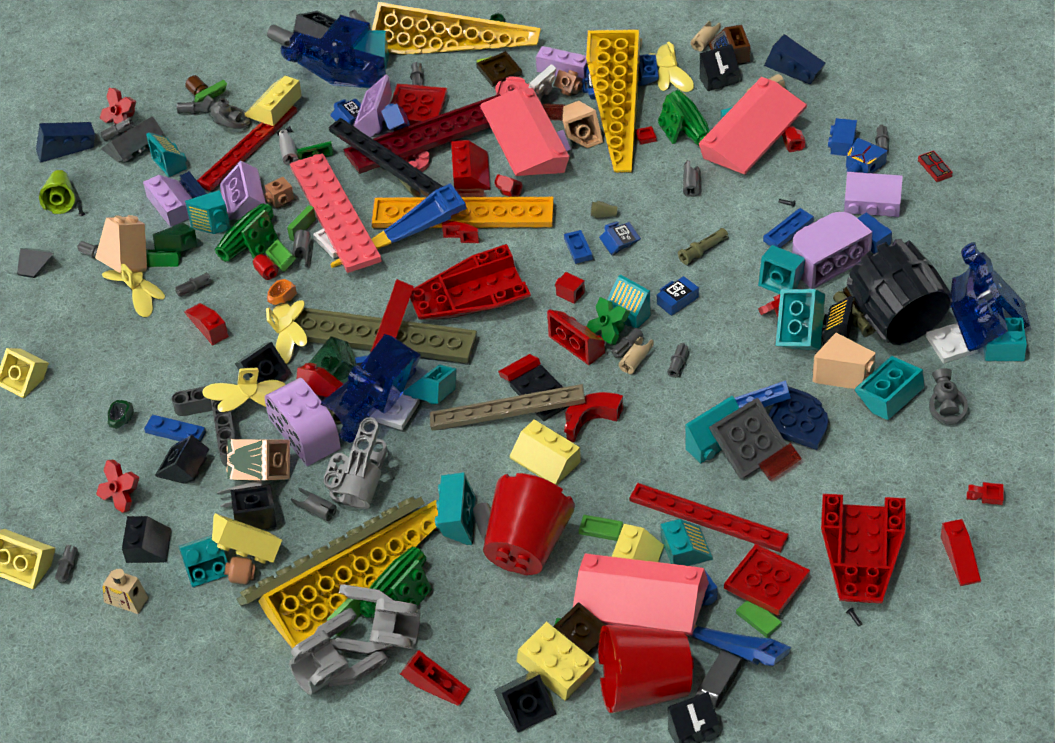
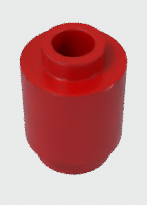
[253,254,279,280]

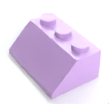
[536,46,588,79]
[354,75,392,137]
[220,161,266,220]
[844,172,903,217]
[143,175,192,227]

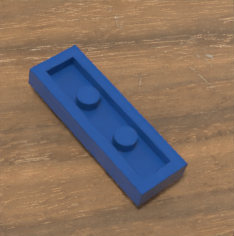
[763,208,814,248]
[735,380,791,408]
[144,414,206,441]

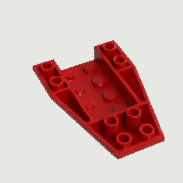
[410,244,531,320]
[821,494,906,604]

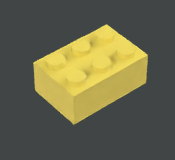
[516,622,595,701]

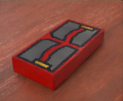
[918,150,953,182]

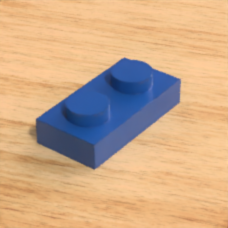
[564,230,593,264]

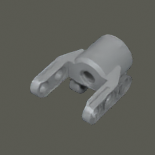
[324,417,387,509]
[330,585,420,655]
[289,608,388,695]

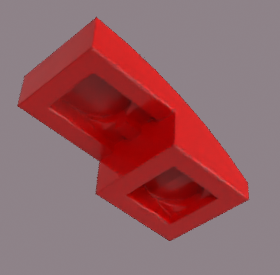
[442,220,479,243]

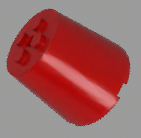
[483,473,575,575]
[598,625,694,713]

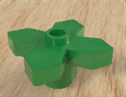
[586,297,630,345]

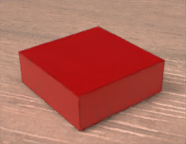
[635,126,657,145]

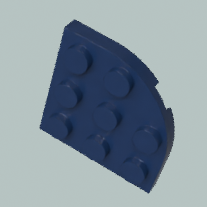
[769,386,828,450]

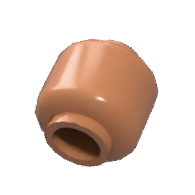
[224,556,255,584]

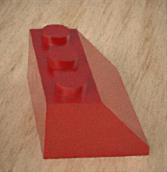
[451,140,490,193]
[547,309,605,365]

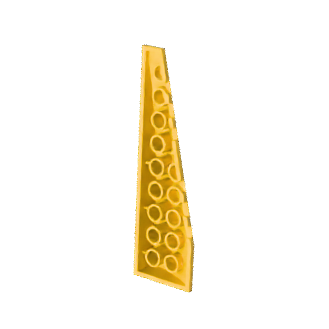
[372,2,541,55]
[586,30,640,172]
[258,500,438,649]

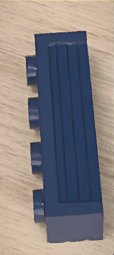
[179,171,207,198]

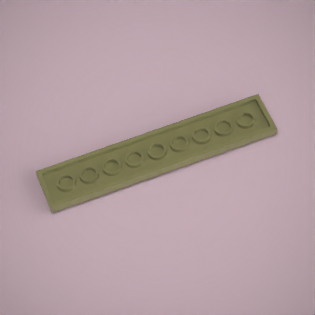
[294,308,477,363]
[236,496,425,606]

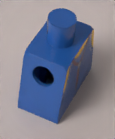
[846,138,887,174]

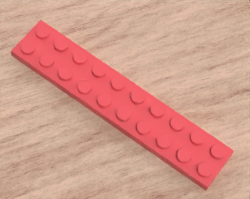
[290,153,382,273]

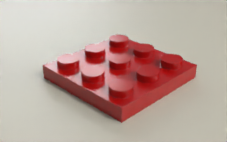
[390,84,447,125]
[723,544,810,616]

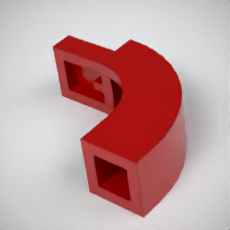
[564,392,624,443]

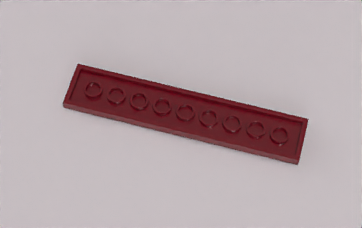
[344,94,501,174]

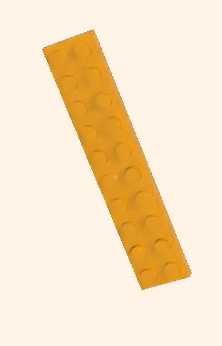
[372,197,554,228]

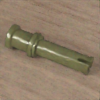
[678,228,728,265]
[833,291,876,337]

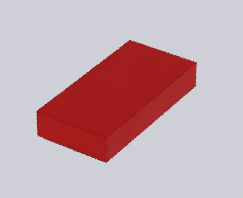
[498,354,541,381]

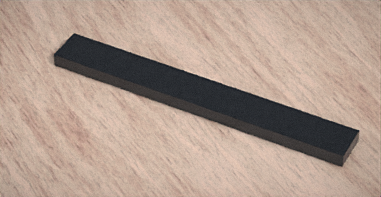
[329,118,444,197]

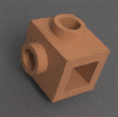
[553,70,583,96]
[264,177,294,208]

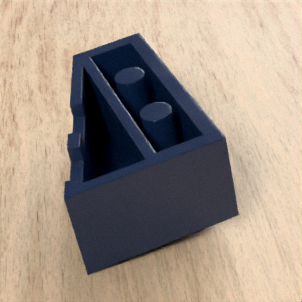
[764,34,826,84]
[36,122,95,163]

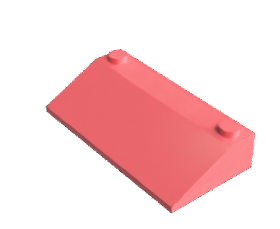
[699,77,807,174]
[480,88,569,176]
[573,554,709,635]

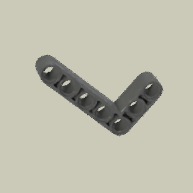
[171,386,236,467]

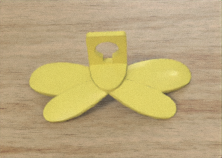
[649,42,694,92]
[102,264,165,317]
[266,300,307,364]
[203,368,286,412]

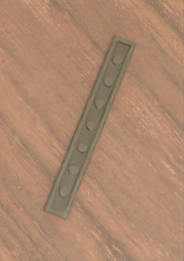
[430,384,585,431]

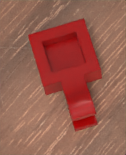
[966,482,1004,505]

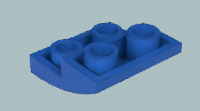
[638,54,659,86]

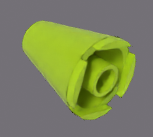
[39,170,75,214]

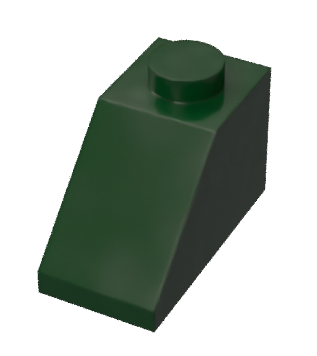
[153,223,197,252]

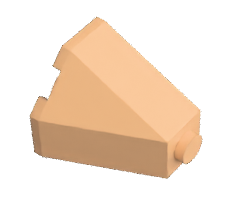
[563,101,603,148]

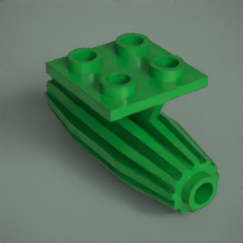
[658,90,710,146]
[215,203,279,261]
[359,546,432,618]

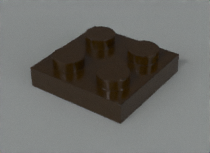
[476,51,522,87]
[553,602,606,654]

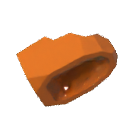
[267,279,297,305]

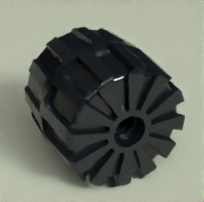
[847,239,953,345]

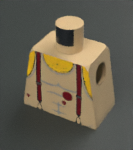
[103,569,148,614]

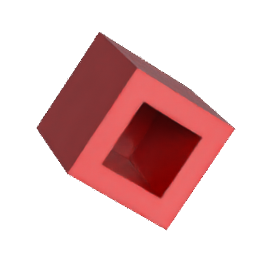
[555,272,585,304]

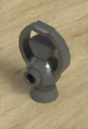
[201,95,251,129]
[929,368,968,424]

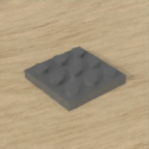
[709,397,789,479]

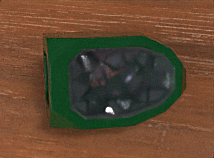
[108,400,134,429]

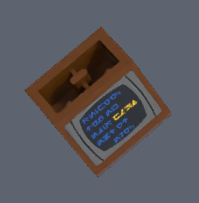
[709,25,750,64]

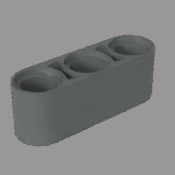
[696,650,743,708]

